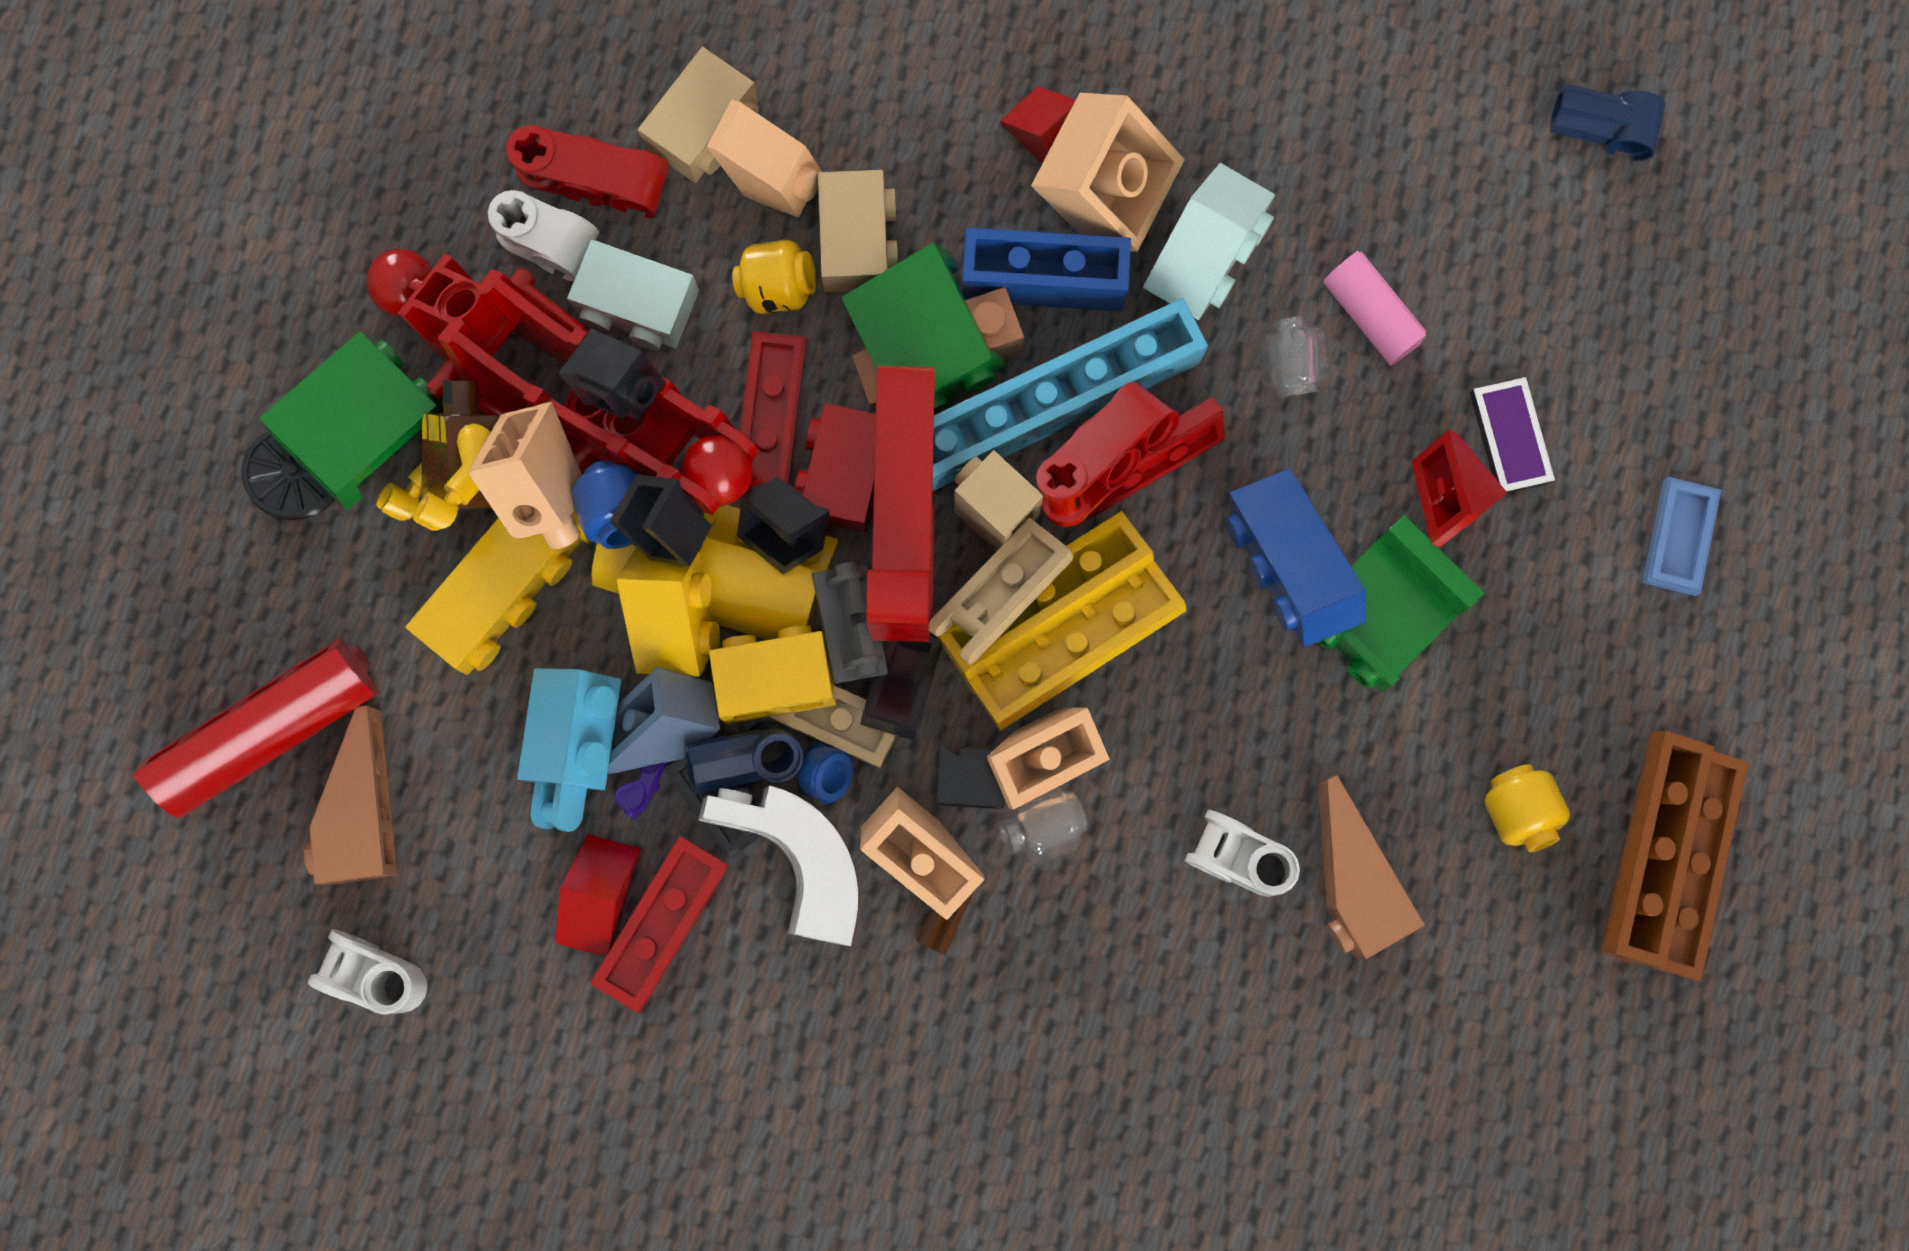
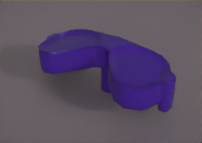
[614,762,668,820]

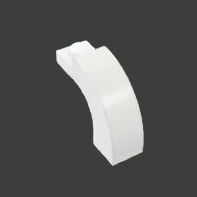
[698,786,858,946]

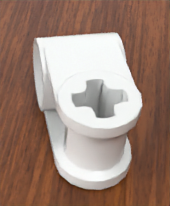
[488,190,599,281]
[1184,810,1300,897]
[307,929,427,1014]

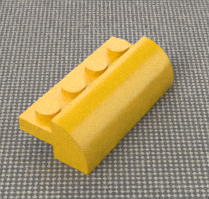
[592,505,838,640]
[939,511,1187,731]

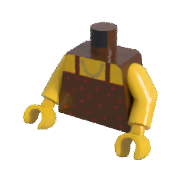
[376,380,499,531]

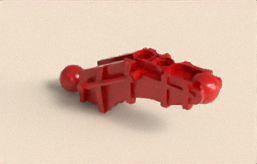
[367,249,759,516]

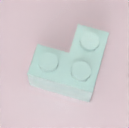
[1143,163,1275,320]

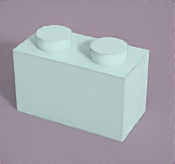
[567,239,699,351]

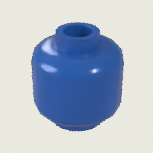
[572,461,640,549]

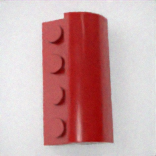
[133,637,380,818]

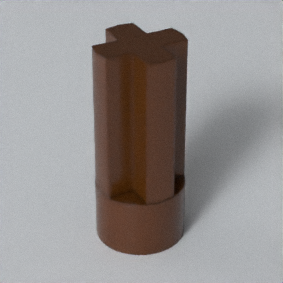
[916,889,976,955]

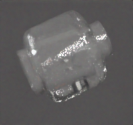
[1257,316,1331,398]
[999,786,1087,865]

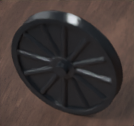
[241,431,335,520]

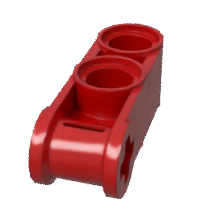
[506,125,669,219]
[1036,382,1180,527]

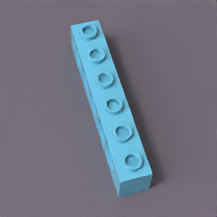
[932,298,1208,492]

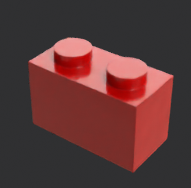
[794,403,876,533]

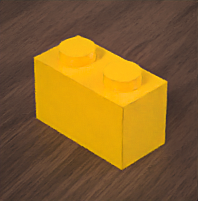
[616,549,720,677]
[709,625,837,724]

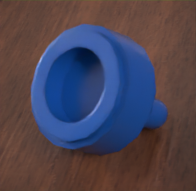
[797,742,854,803]

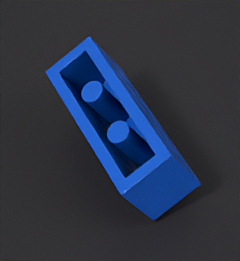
[962,227,1131,311]
[1225,468,1366,648]

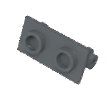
[812,562,888,684]

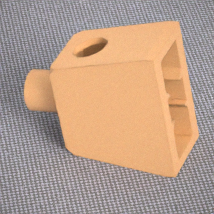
[468,402,582,549]

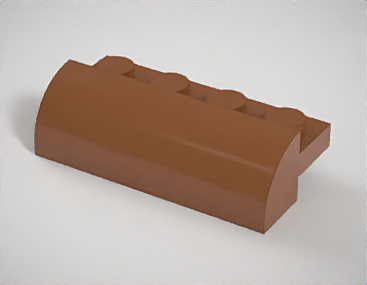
[1600,730,1749,981]

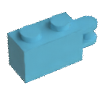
[517,668,621,832]

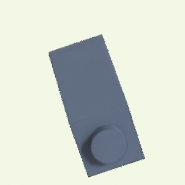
[608,667,720,774]

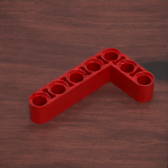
[867,366,935,642]

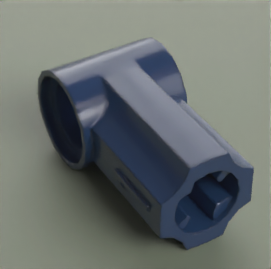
[1550,83,1666,161]
[684,721,803,794]

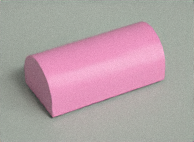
[1323,251,1427,366]

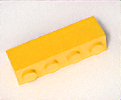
[405,509,592,675]

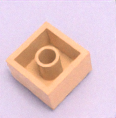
[1031,93,1185,252]

